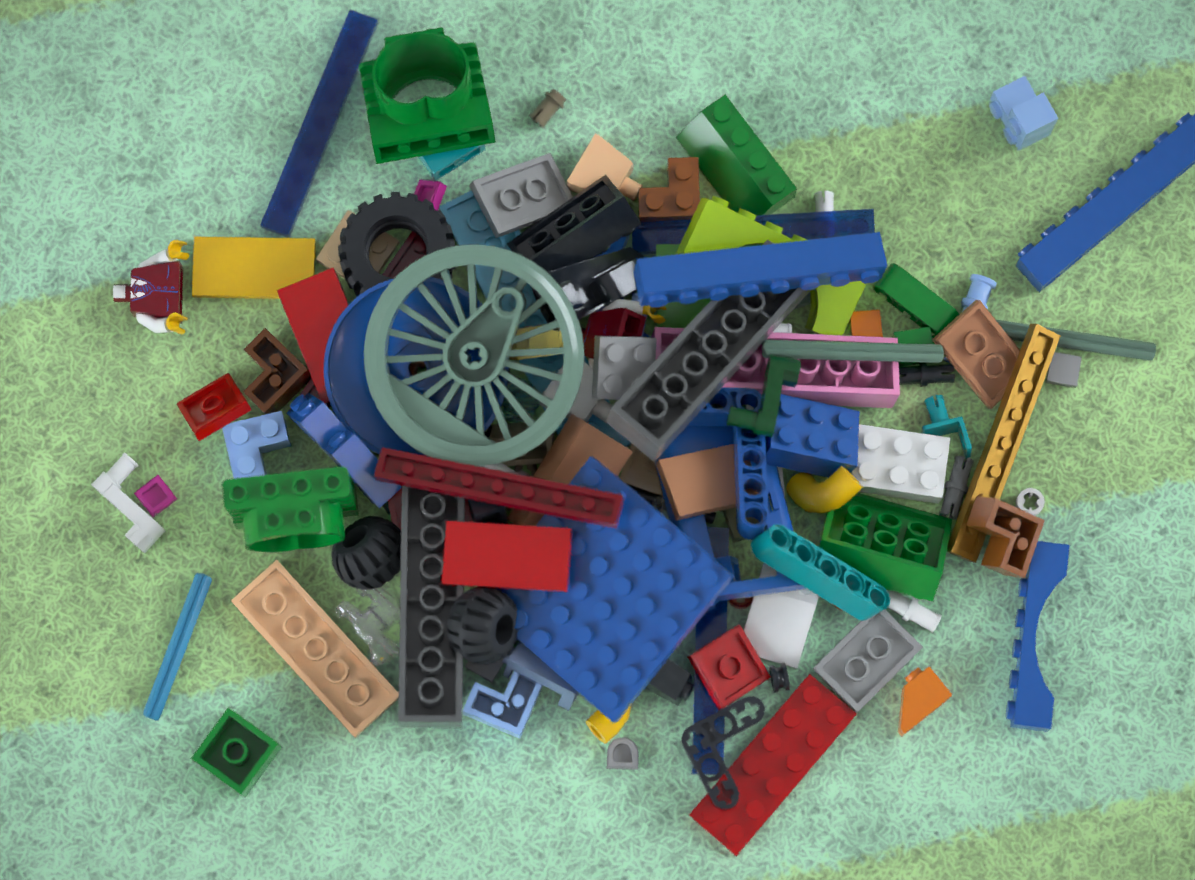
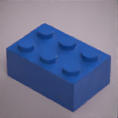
[765,394,859,478]

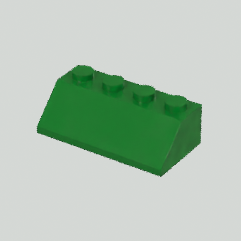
[676,94,797,223]

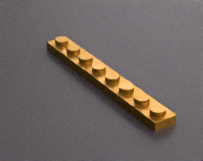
[947,324,1061,563]

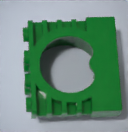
[359,27,496,164]
[222,466,359,553]

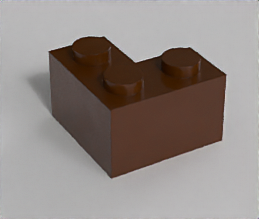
[243,328,312,414]

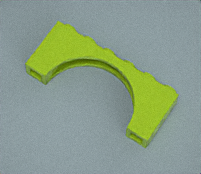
[675,195,867,335]

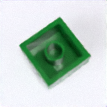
[191,707,282,798]

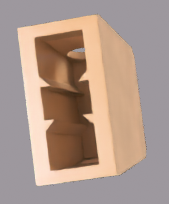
[567,133,643,201]

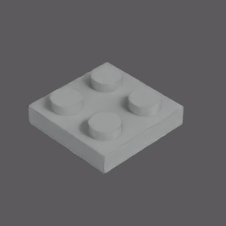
[592,336,657,399]

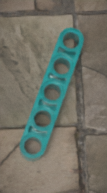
[751,524,890,621]

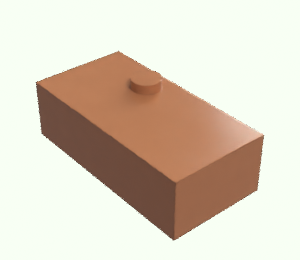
[507,414,633,526]

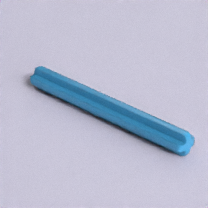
[143,573,212,720]

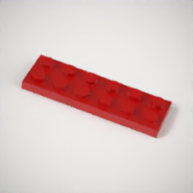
[689,674,857,856]

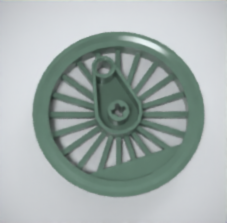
[364,245,584,466]

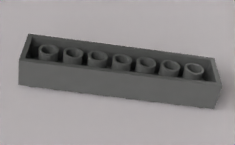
[606,240,810,461]
[398,486,465,728]

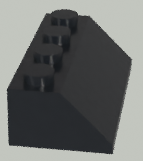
[507,175,642,272]

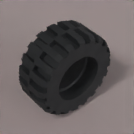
[338,192,455,297]

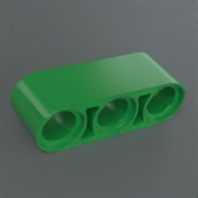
[872,263,959,335]

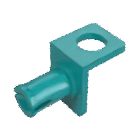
[921,395,972,459]

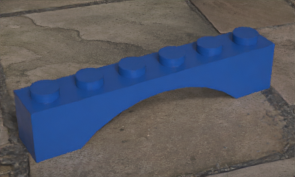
[1006,541,1070,732]

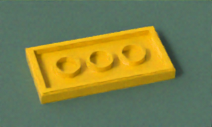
[192,236,316,299]

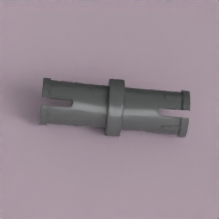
[939,455,974,520]

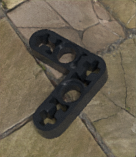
[681,696,765,810]

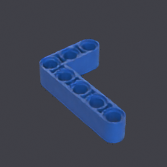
[687,388,768,540]

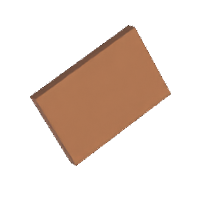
[932,300,1020,409]
[656,444,758,520]

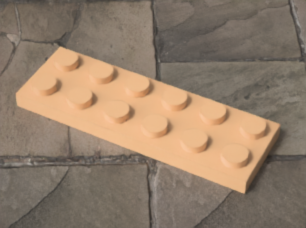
[231,560,399,738]

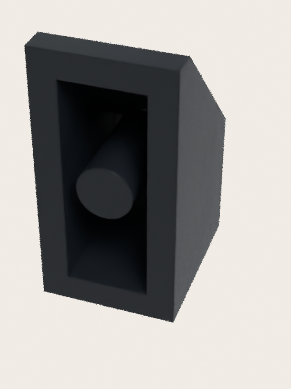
[645,659,694,706]

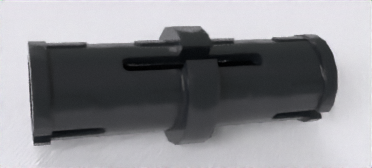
[899,363,955,387]

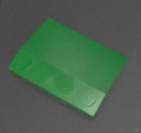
[818,493,953,602]

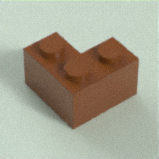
[638,157,700,226]
[966,496,1045,578]

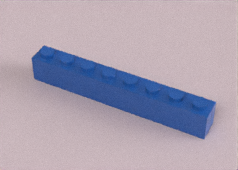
[1015,112,1195,293]
[633,232,888,308]

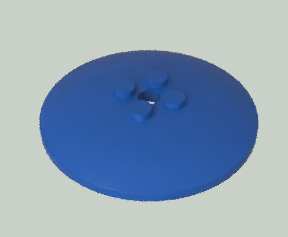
[324,277,509,457]

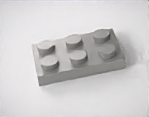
[469,153,573,238]
[813,610,923,713]

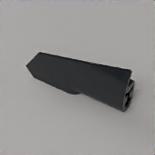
[531,247,647,331]

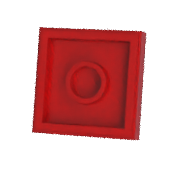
[177,373,252,441]
[687,624,771,710]

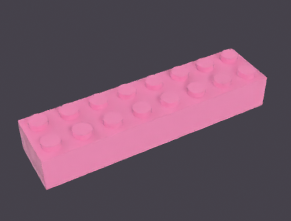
[651,327,900,408]

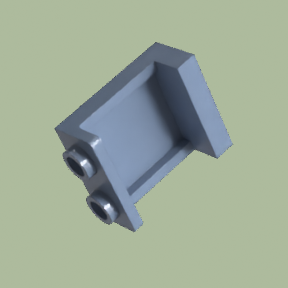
[502,639,579,711]

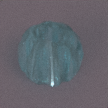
[501,377,540,423]

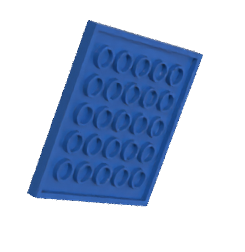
[496,456,734,723]

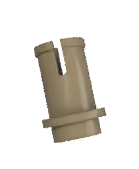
[529,89,566,128]

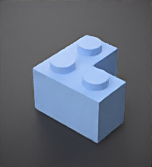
[989,76,1058,151]
[222,411,291,478]
[463,671,543,739]

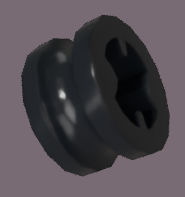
[769,663,790,693]

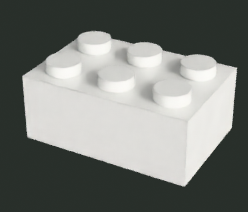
[851,424,950,504]

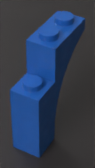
[286,393,402,508]

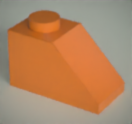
[898,666,953,736]

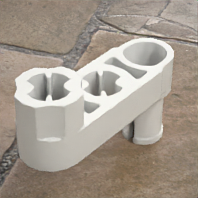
[91,453,166,553]

